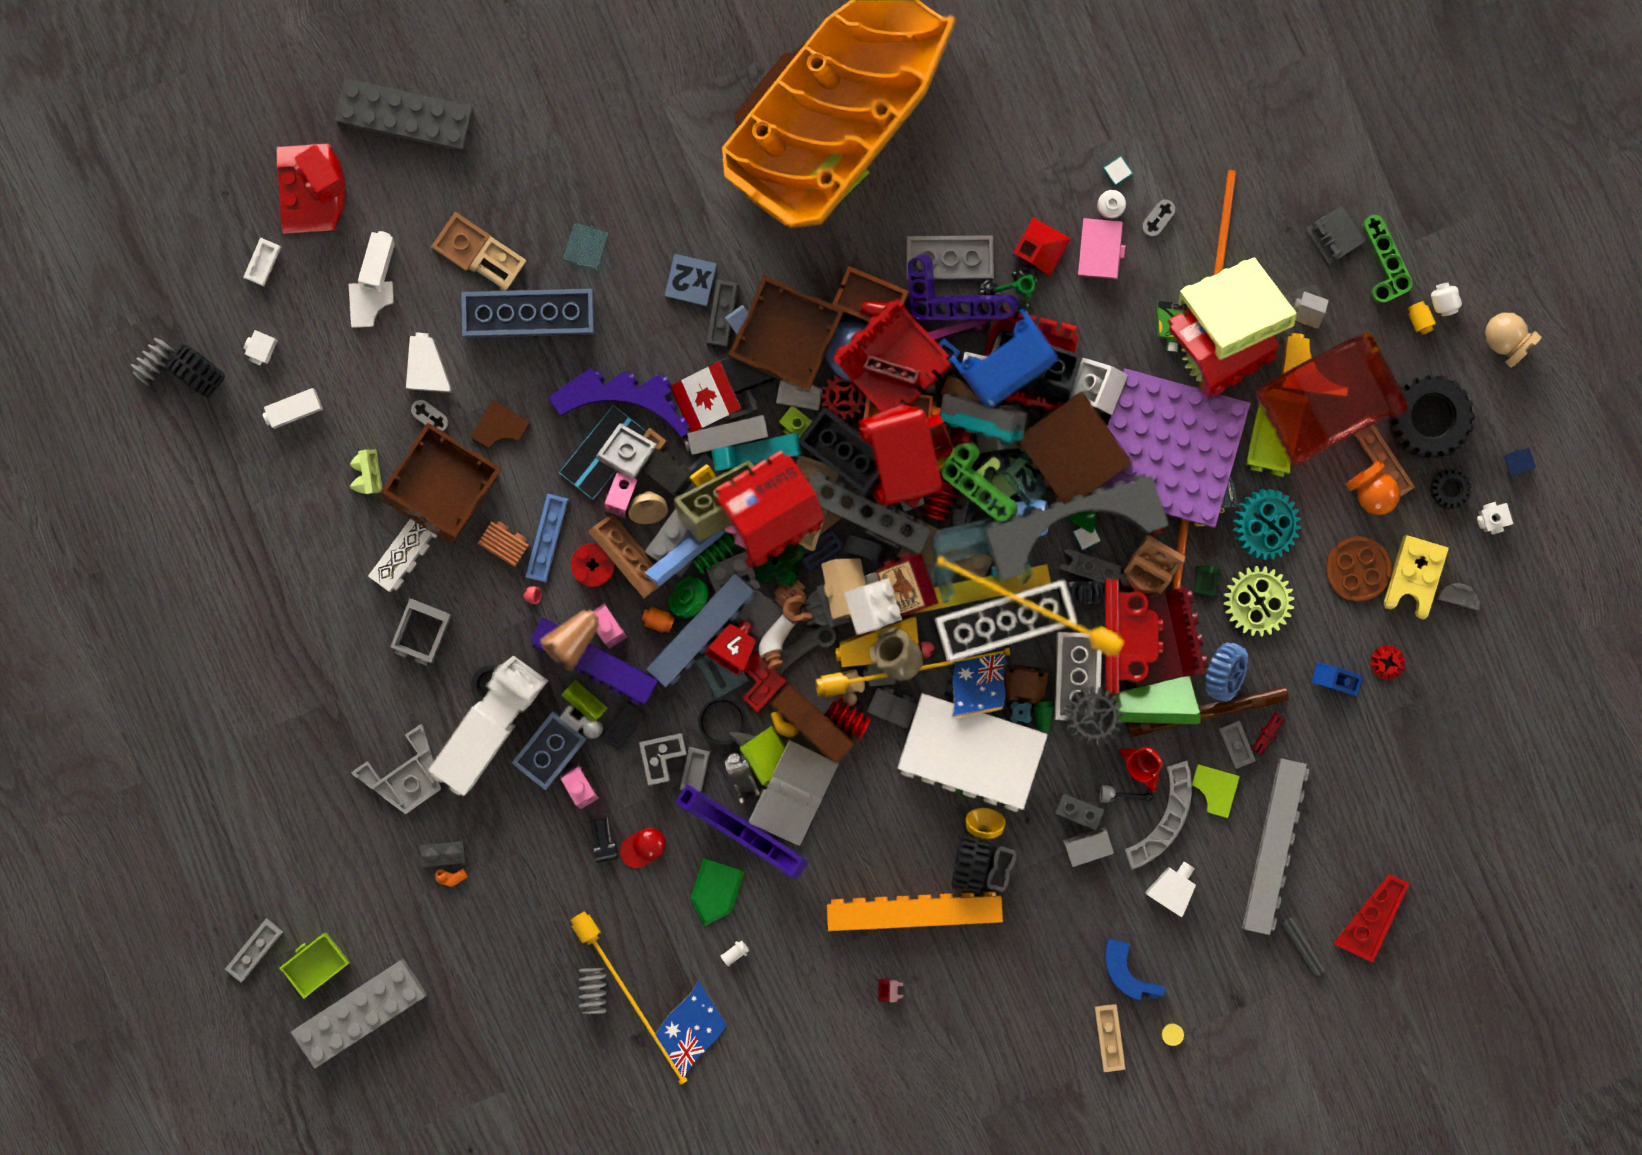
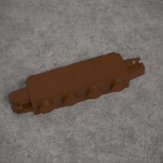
[731,44,805,136]

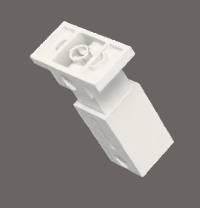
[428,656,549,796]

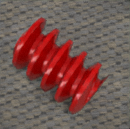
[921,474,957,522]
[824,697,871,742]

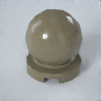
[870,627,923,681]

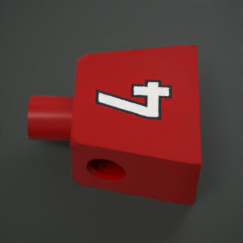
[704,620,755,676]

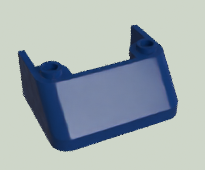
[951,308,1057,407]

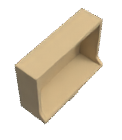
[821,558,866,619]

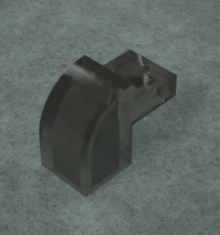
[722,749,760,803]

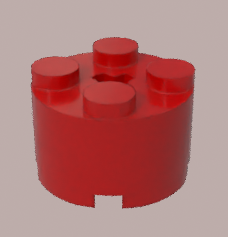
[571,543,616,587]

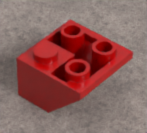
[1012,217,1071,277]

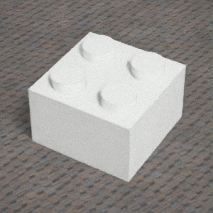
[844,578,902,634]

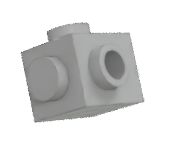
[1293,291,1329,329]

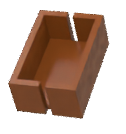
[832,266,909,323]

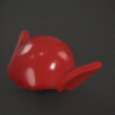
[1118,747,1163,792]

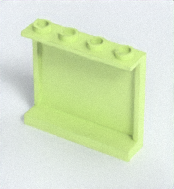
[1178,257,1296,360]

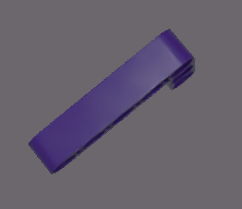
[907,254,1019,320]

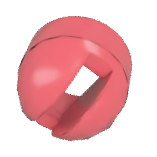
[523,586,542,604]
[919,641,935,659]

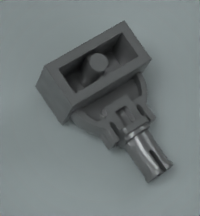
[796,584,852,628]

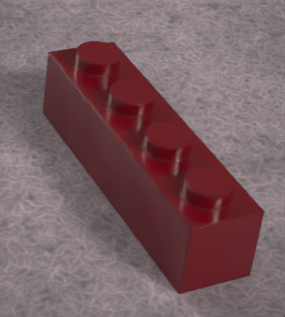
[864,355,921,387]

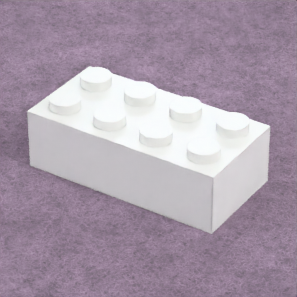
[1054,632,1101,721]

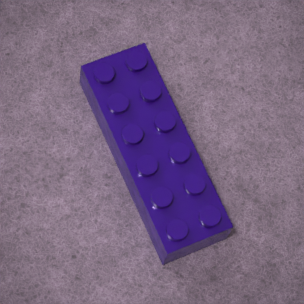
[530,618,659,706]

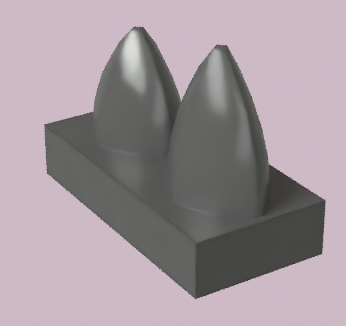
[420,841,466,867]

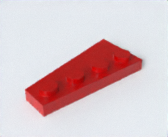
[1332,874,1410,962]

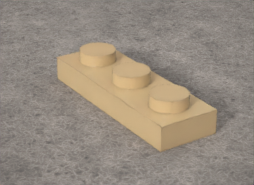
[1094,1004,1125,1072]

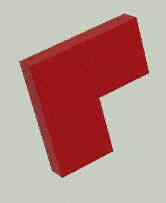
[743,651,788,713]

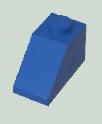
[1312,662,1363,696]

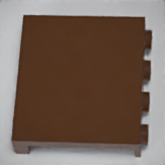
[1016,391,1132,504]

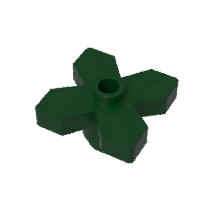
[755,543,805,588]

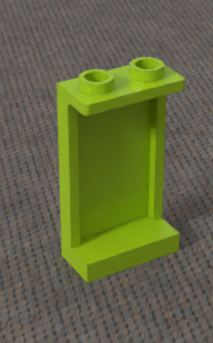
[1245,387,1306,477]

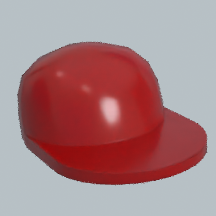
[620,827,666,868]

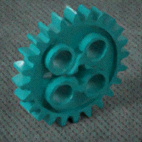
[1233,489,1301,560]

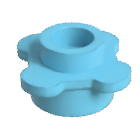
[1010,702,1032,723]

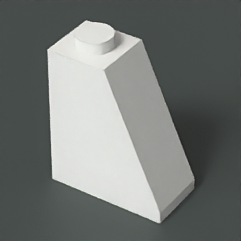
[406,333,452,393]

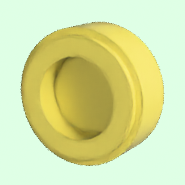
[1161,1023,1184,1046]

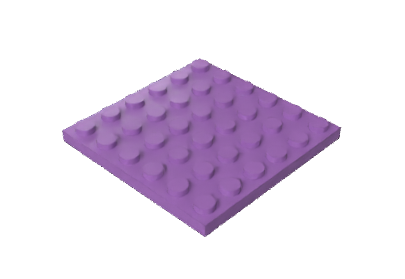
[1090,368,1251,528]

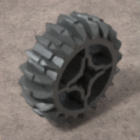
[1064,687,1124,746]

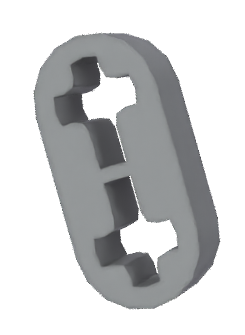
[1142,200,1175,237]
[411,400,449,432]

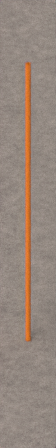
[1171,170,1237,590]

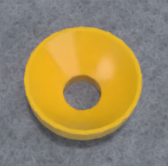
[966,808,1005,840]

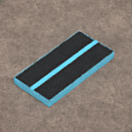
[559,405,646,500]

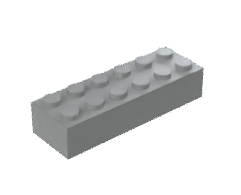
[291,958,427,1069]

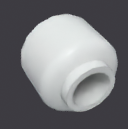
[1097,190,1126,219]
[1431,283,1462,316]

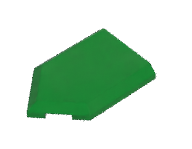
[690,858,745,927]

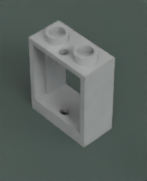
[391,599,452,665]

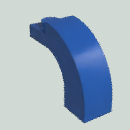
[1104,938,1165,1000]

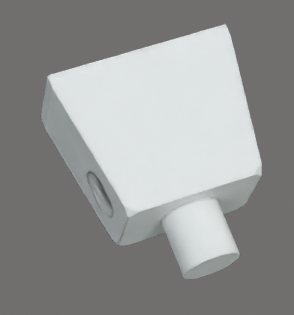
[1145,862,1196,917]

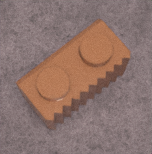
[478,521,530,567]

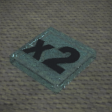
[1001,452,1048,507]

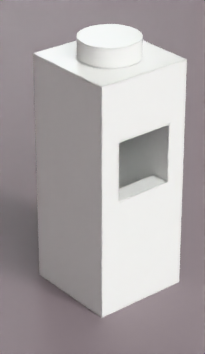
[358,231,395,292]
[263,388,323,429]

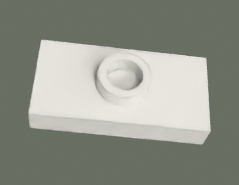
[243,238,281,286]

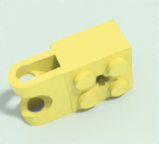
[1384,535,1449,620]

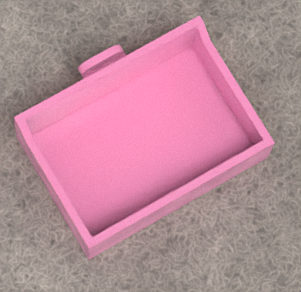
[1078,218,1125,280]

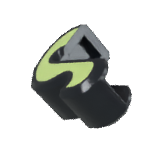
[954,452,1010,487]

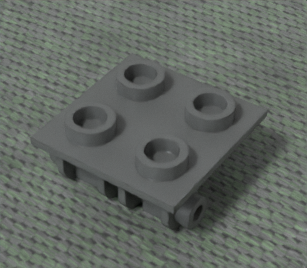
[1305,205,1366,265]

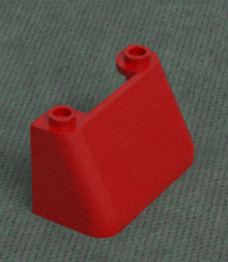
[858,405,942,505]

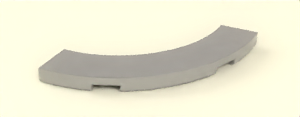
[1125,760,1192,870]

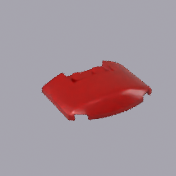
[277,144,345,234]

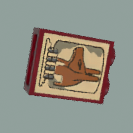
[876,553,939,617]

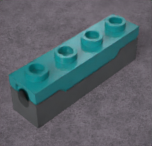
[940,394,1026,443]

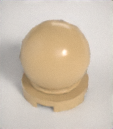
[1485,312,1542,368]

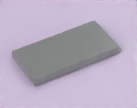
[906,236,994,280]

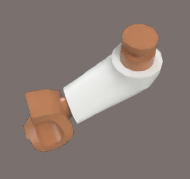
[759,595,812,670]

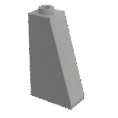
[684,415,769,456]

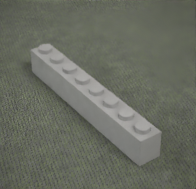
[1242,758,1309,935]

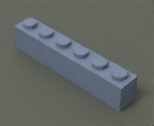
[647,572,755,687]

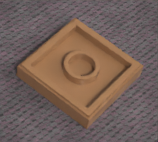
[431,211,492,272]

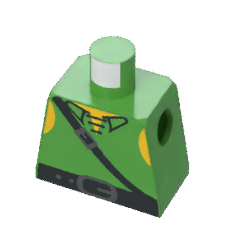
[1156,301,1188,352]

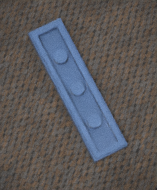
[525,493,569,583]
[645,530,725,586]

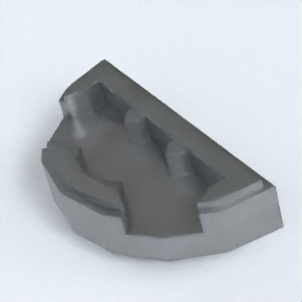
[1437,583,1480,611]

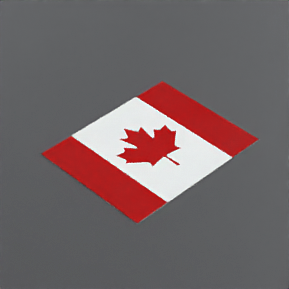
[671,361,741,432]

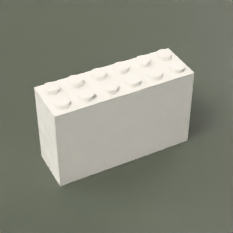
[934,580,1077,661]
[897,693,1048,812]

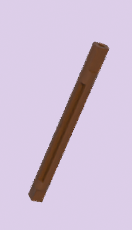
[1127,686,1289,737]

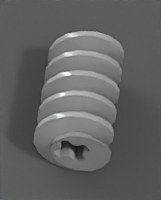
[130,337,176,386]
[579,968,606,1014]

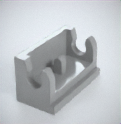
[1063,826,1114,867]

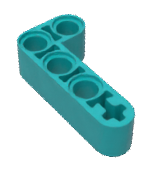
[711,433,802,471]

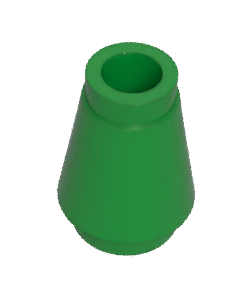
[1033,699,1054,732]

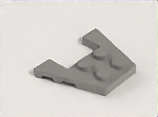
[351,724,442,814]

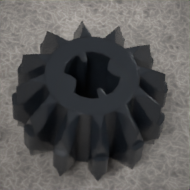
[1067,580,1103,604]

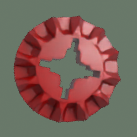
[1370,645,1406,680]

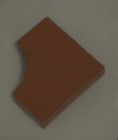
[471,400,530,449]

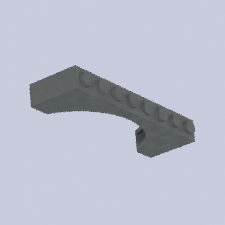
[984,474,1169,582]

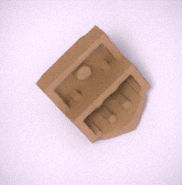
[1123,535,1185,594]

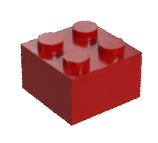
[294,144,344,205]

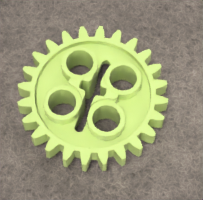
[1223,566,1295,636]

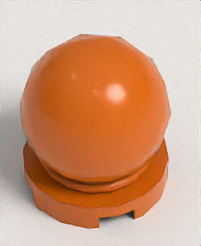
[1345,459,1400,515]

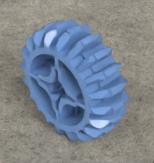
[1205,642,1249,702]

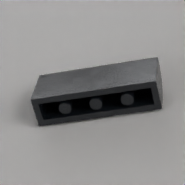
[705,357,777,394]

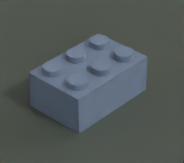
[512,711,588,790]

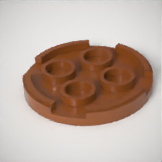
[1326,536,1392,602]

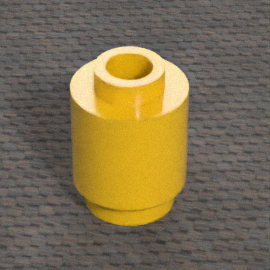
[1408,301,1436,335]

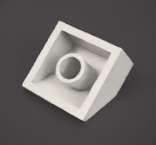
[1069,358,1128,415]

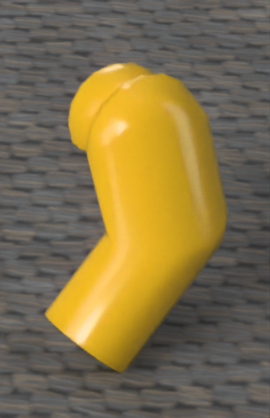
[770,711,799,738]

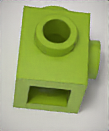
[779,405,813,439]

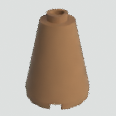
[539,610,599,671]

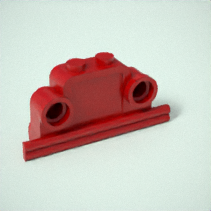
[1105,580,1163,693]

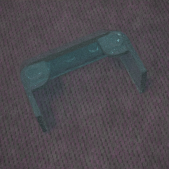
[933,517,1033,603]

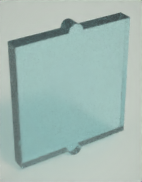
[563,223,609,270]

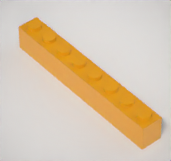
[827,891,1003,931]

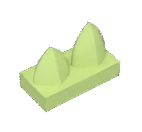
[350,449,383,494]

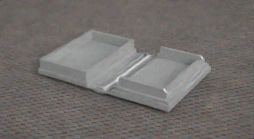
[749,740,839,846]

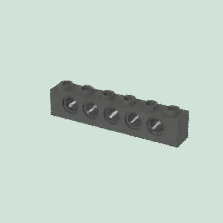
[808,472,931,554]

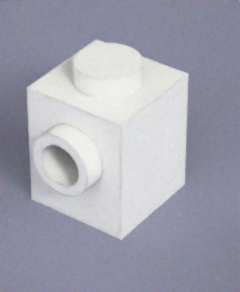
[244,330,278,365]

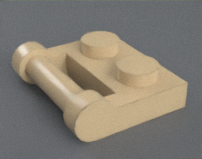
[469,236,527,291]

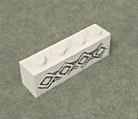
[368,519,437,592]

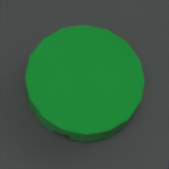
[669,576,708,619]

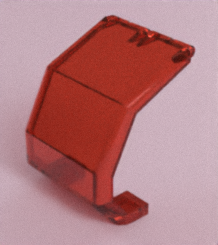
[1256,331,1408,466]

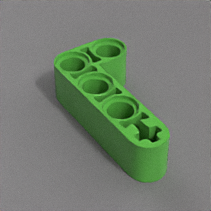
[1362,215,1413,304]
[942,443,1018,521]

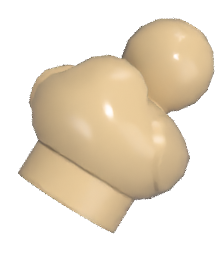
[841,669,865,706]

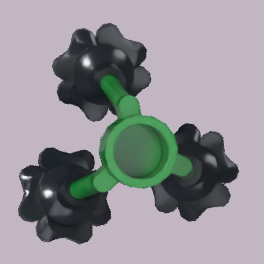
[979,265,1037,319]

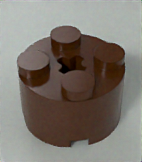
[1004,665,1049,703]

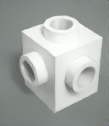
[1477,502,1513,535]

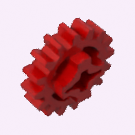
[820,374,867,420]

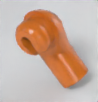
[435,868,468,887]

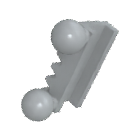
[560,705,603,739]

